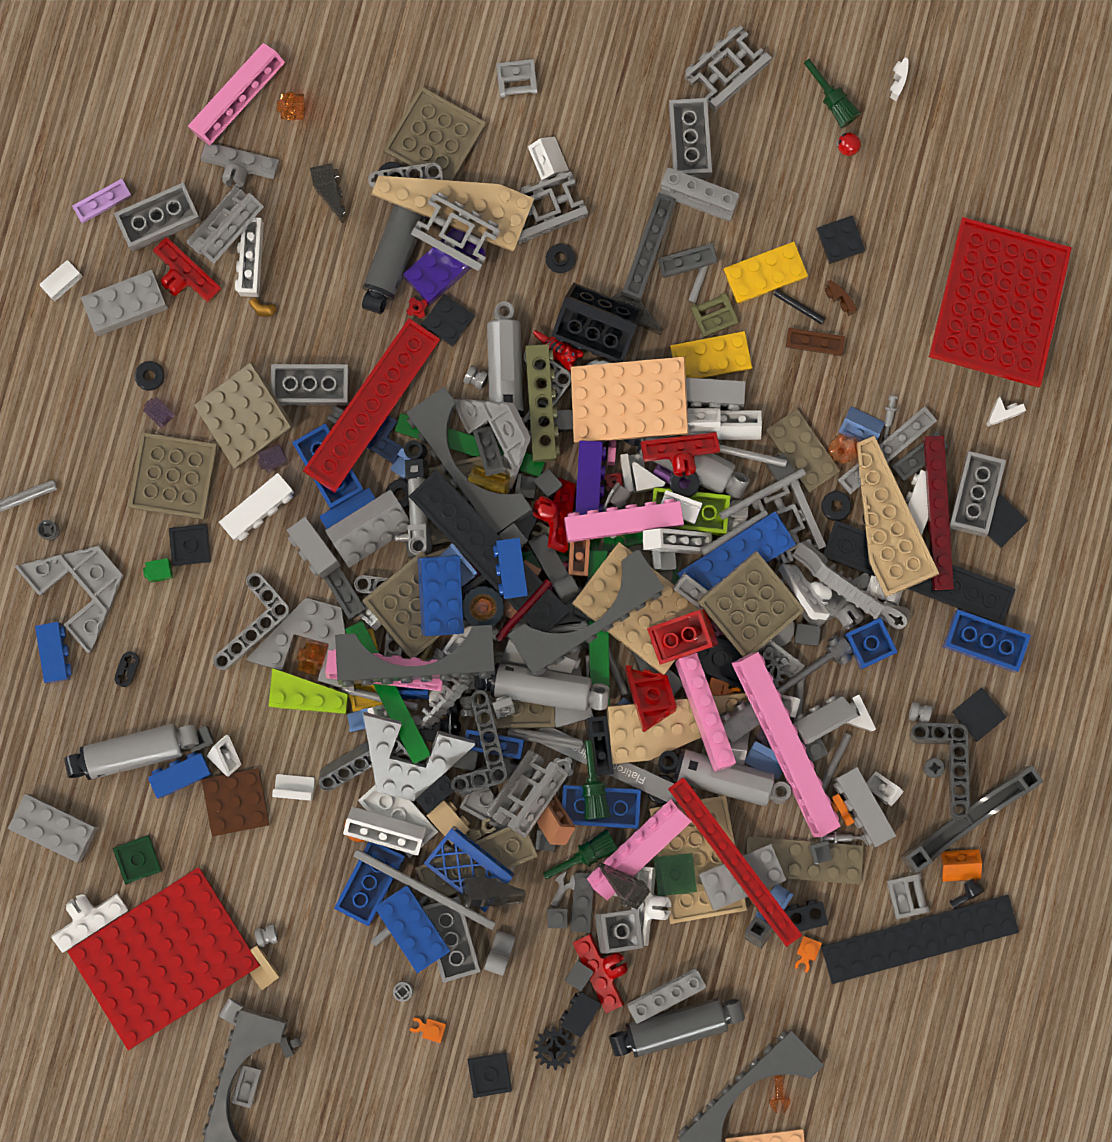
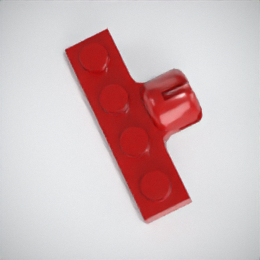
[153,237,221,303]
[640,432,720,477]
[532,478,576,553]
[573,934,628,1013]

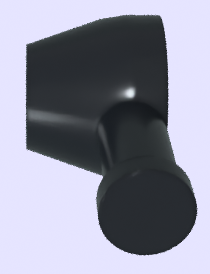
[950,879,985,909]

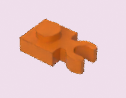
[708,677,741,695]
[830,793,854,826]
[794,936,822,973]
[410,1017,446,1043]

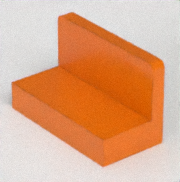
[940,849,982,882]

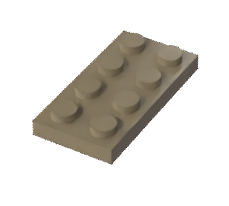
[765,409,840,493]

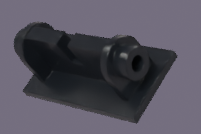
[441,699,461,736]

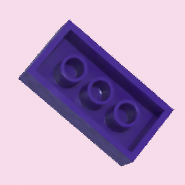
[403,228,486,306]
[576,440,606,515]

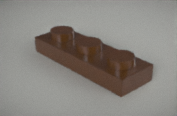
[785,328,845,356]

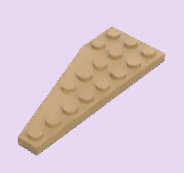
[371,176,534,252]
[856,436,939,598]
[607,692,750,764]

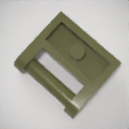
[690,292,738,338]

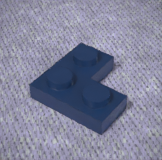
[367,416,403,464]

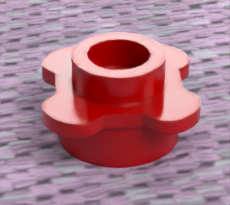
[406,297,427,318]
[604,472,624,492]

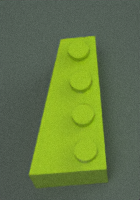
[269,668,349,715]

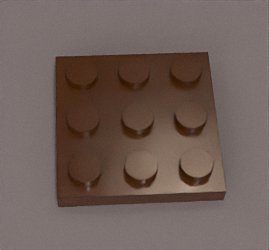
[201,768,270,837]

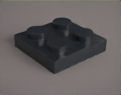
[816,216,865,264]
[422,294,475,347]

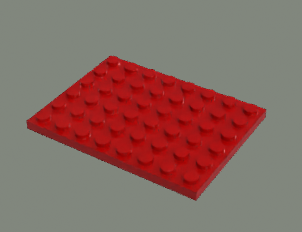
[928,217,1072,388]
[67,867,261,1051]

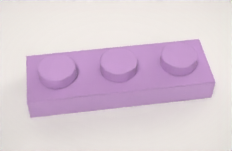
[72,179,132,224]

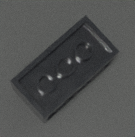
[551,282,644,363]

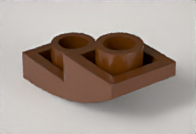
[825,280,857,316]

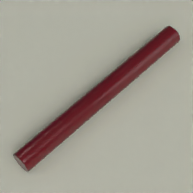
[495,579,552,642]

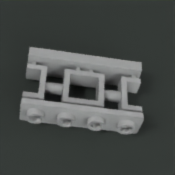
[684,25,772,112]
[660,168,739,222]
[517,171,588,245]
[186,186,264,264]
[411,192,501,271]
[752,480,826,564]
[486,750,569,838]
[627,968,706,1024]

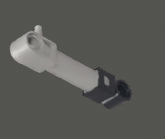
[395,440,432,555]

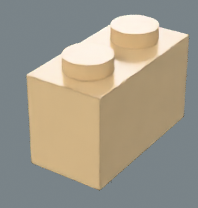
[427,801,470,845]

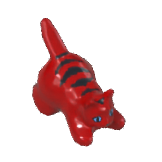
[533,330,584,371]

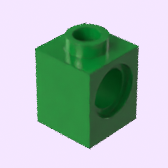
[143,558,174,583]

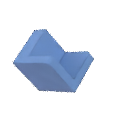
[390,448,410,480]
[347,708,369,733]

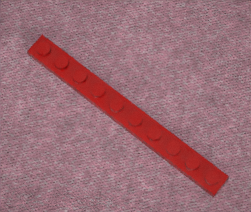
[668,777,802,947]

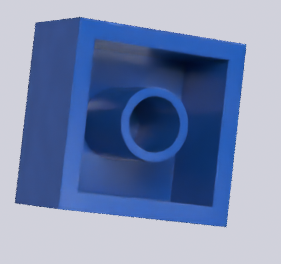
[844,618,897,670]

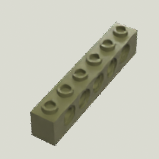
[526,344,560,463]

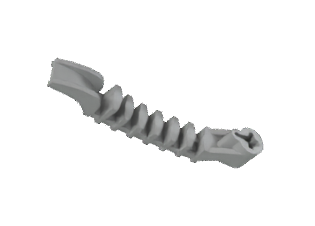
[791,541,911,629]
[412,676,475,730]

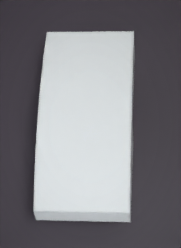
[890,57,908,101]

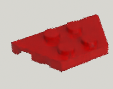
[625,665,677,732]

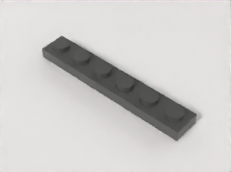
[622,192,676,301]

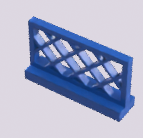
[424,826,515,912]

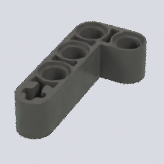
[528,532,579,604]

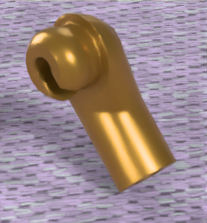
[248,297,277,317]

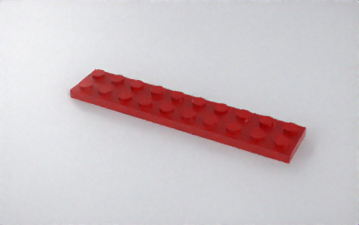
[303,318,440,493]

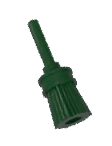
[804,59,862,129]
[581,740,611,820]
[543,829,617,880]

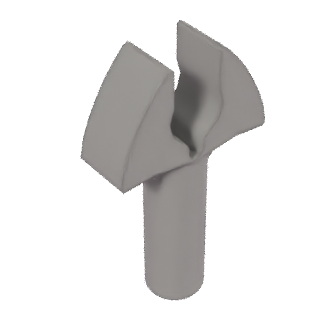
[551,872,575,908]

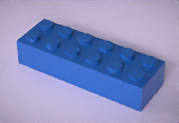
[677,512,797,591]

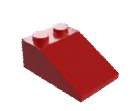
[647,609,718,665]

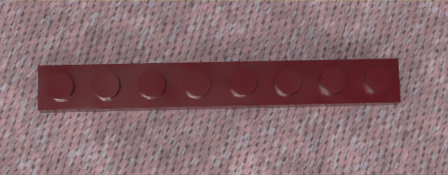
[923,436,954,590]

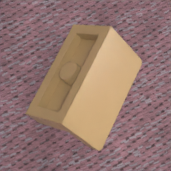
[250,945,281,990]

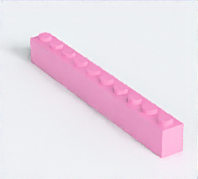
[732,652,841,837]

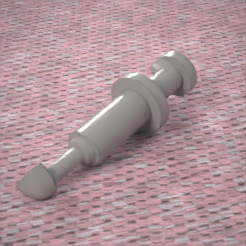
[882,395,898,440]
[820,831,863,844]

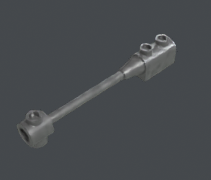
[719,635,852,743]

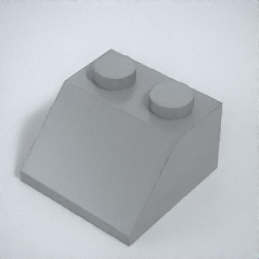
[595,909,643,953]

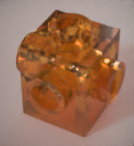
[277,92,305,121]
[828,435,858,463]
[297,642,325,676]

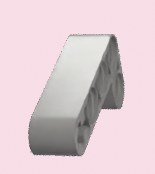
[368,163,444,189]
[484,930,516,976]

